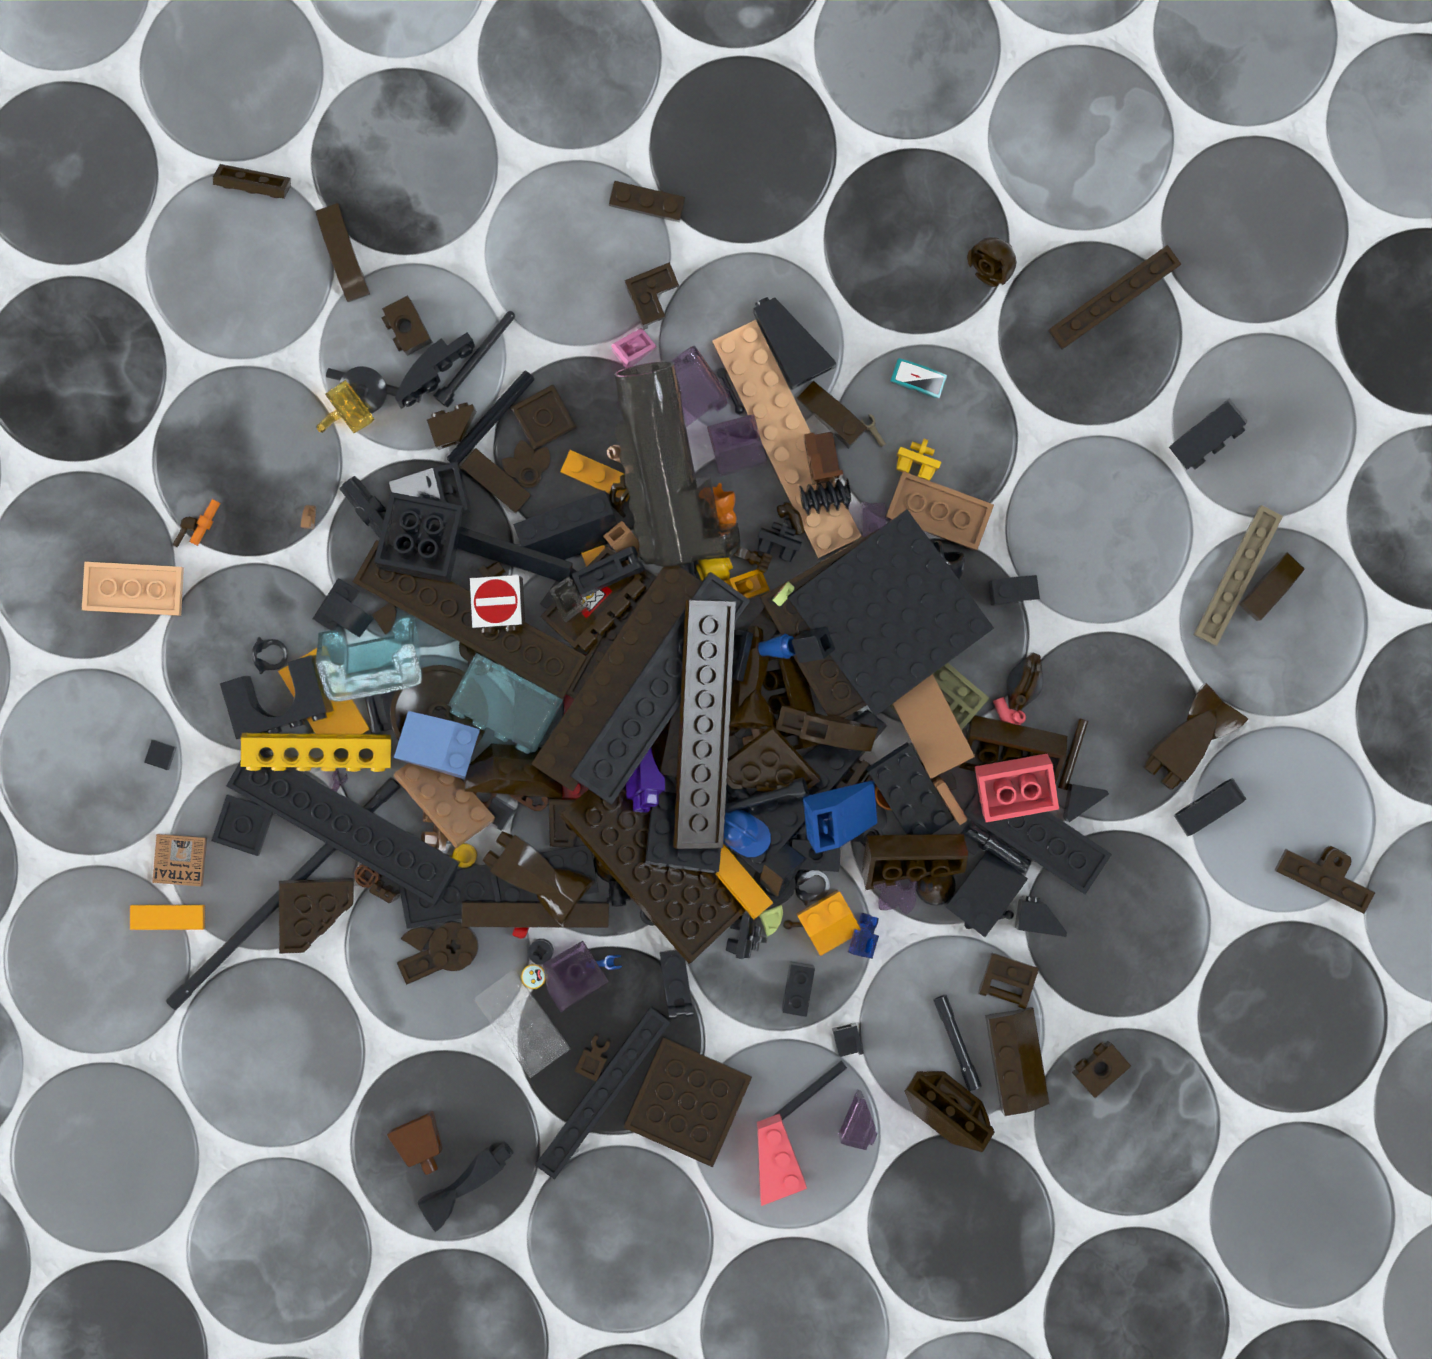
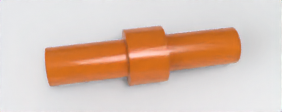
[189,499,221,546]

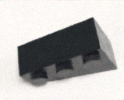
[1169,398,1247,470]

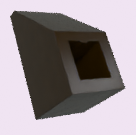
[427,402,477,450]

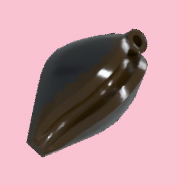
[1007,652,1044,711]

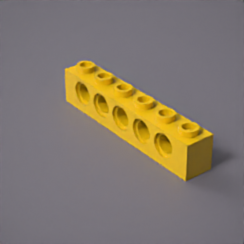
[241,733,391,772]

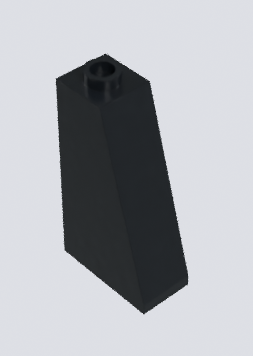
[753,297,836,390]

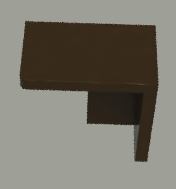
[625,262,679,330]

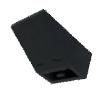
[389,462,471,514]

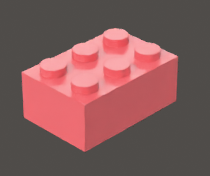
[975,754,1059,822]

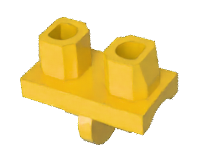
[896,438,941,481]

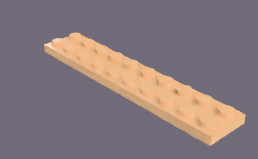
[712,320,862,559]

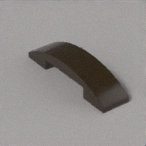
[315,203,370,302]

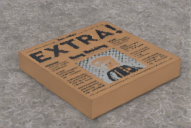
[152,834,207,887]

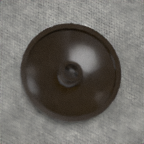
[390,665,489,747]

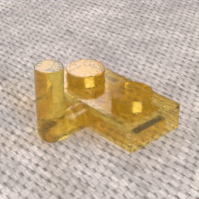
[316,380,375,433]

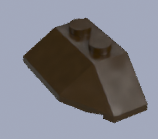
[465,743,563,798]
[904,1071,995,1152]

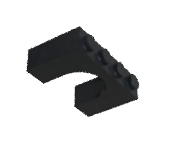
[220,655,334,740]

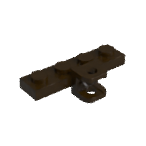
[1275,846,1375,914]

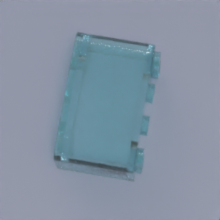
[448,653,564,754]

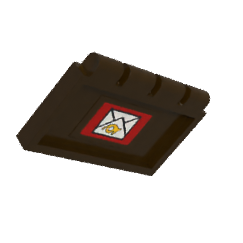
[540,546,646,652]

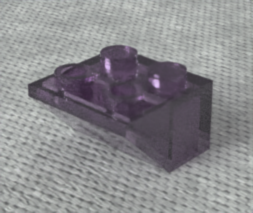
[707,414,767,477]

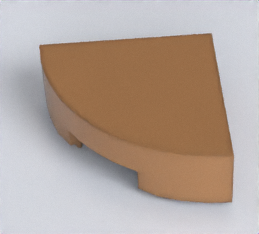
[301,505,316,530]

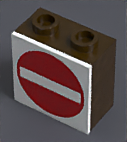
[470,575,526,634]

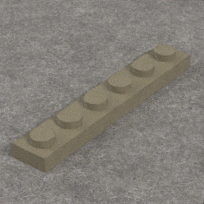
[1193,505,1283,646]

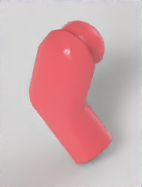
[993,697,1026,725]

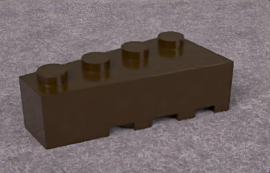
[862,834,969,890]

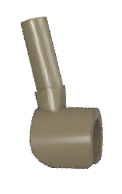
[861,414,886,447]

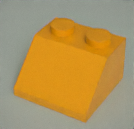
[796,890,862,956]

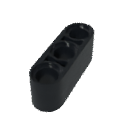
[1174,778,1246,837]

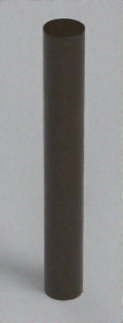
[1058,718,1089,790]

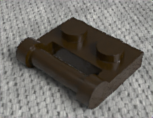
[978,952,1039,1009]

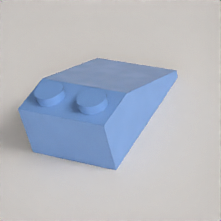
[394,711,480,779]

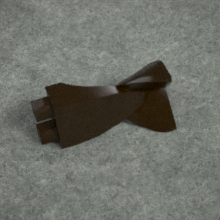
[729,626,776,736]
[1143,683,1248,790]
[483,831,595,927]

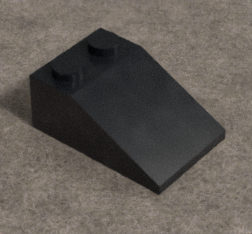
[945,851,1028,937]

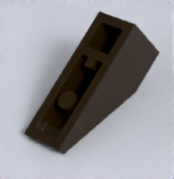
[797,380,867,449]

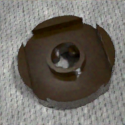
[429,922,479,971]

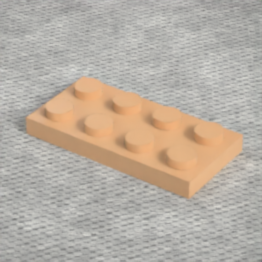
[82,562,184,616]

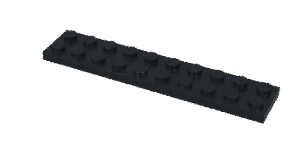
[570,572,750,805]
[226,749,460,905]

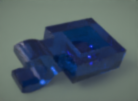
[848,913,879,959]

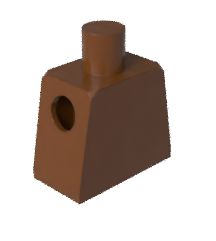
[387,1111,443,1175]

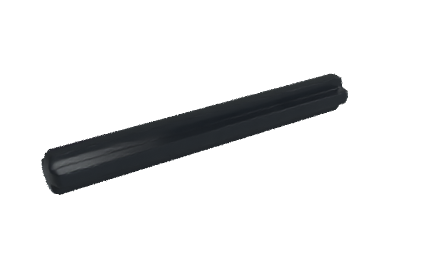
[447,370,534,464]

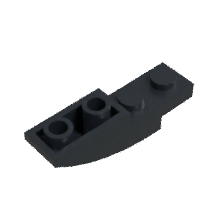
[395,332,475,409]

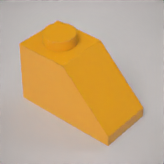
[724,569,770,599]

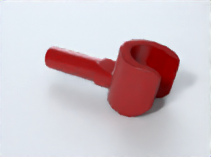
[512,927,529,939]

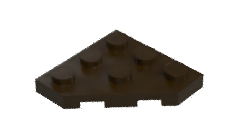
[726,725,820,792]
[279,878,354,954]

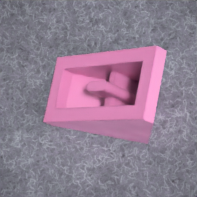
[611,328,657,370]

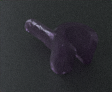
[332,769,348,792]

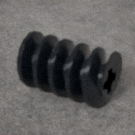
[799,478,851,516]

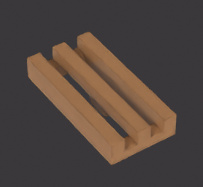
[931,776,967,825]

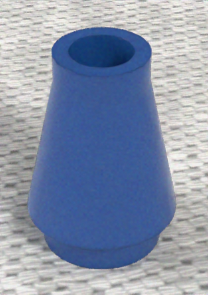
[758,634,795,659]

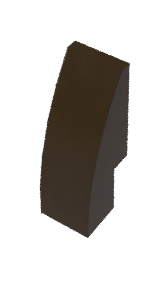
[1239,552,1305,621]

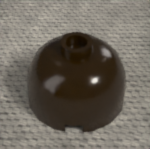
[967,237,1017,287]

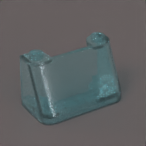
[316,615,422,702]

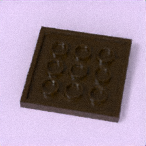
[624,1037,752,1167]

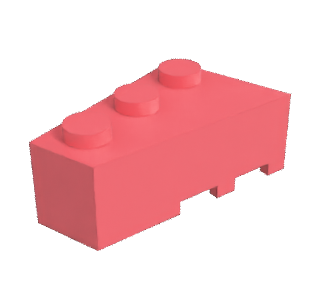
[757,1114,807,1206]

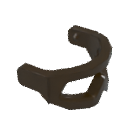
[609,472,654,518]

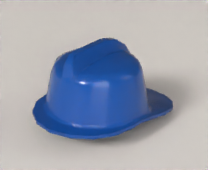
[723,810,771,857]

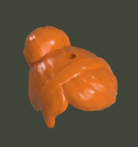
[693,483,737,529]

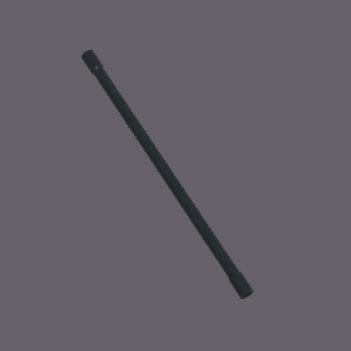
[166,777,401,1010]

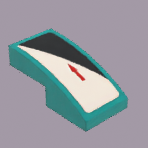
[890,358,947,398]

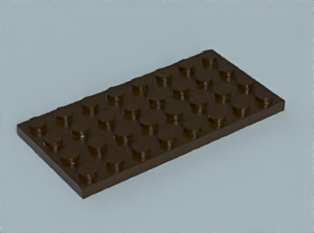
[560,784,746,964]

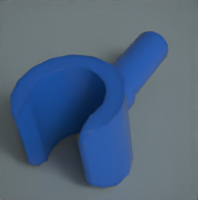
[586,955,622,970]

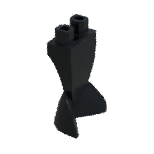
[418,1141,514,1232]

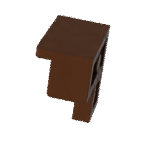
[804,432,843,485]

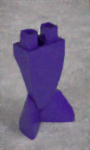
[626,748,665,812]

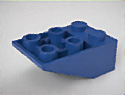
[803,780,877,853]

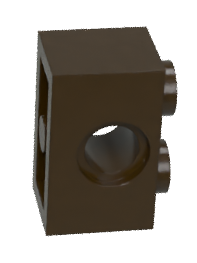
[381,295,433,356]
[1072,1041,1131,1098]

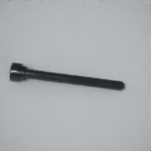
[433,311,515,408]
[725,777,809,813]

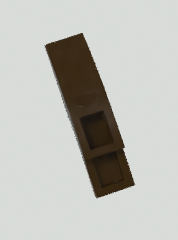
[776,704,878,752]

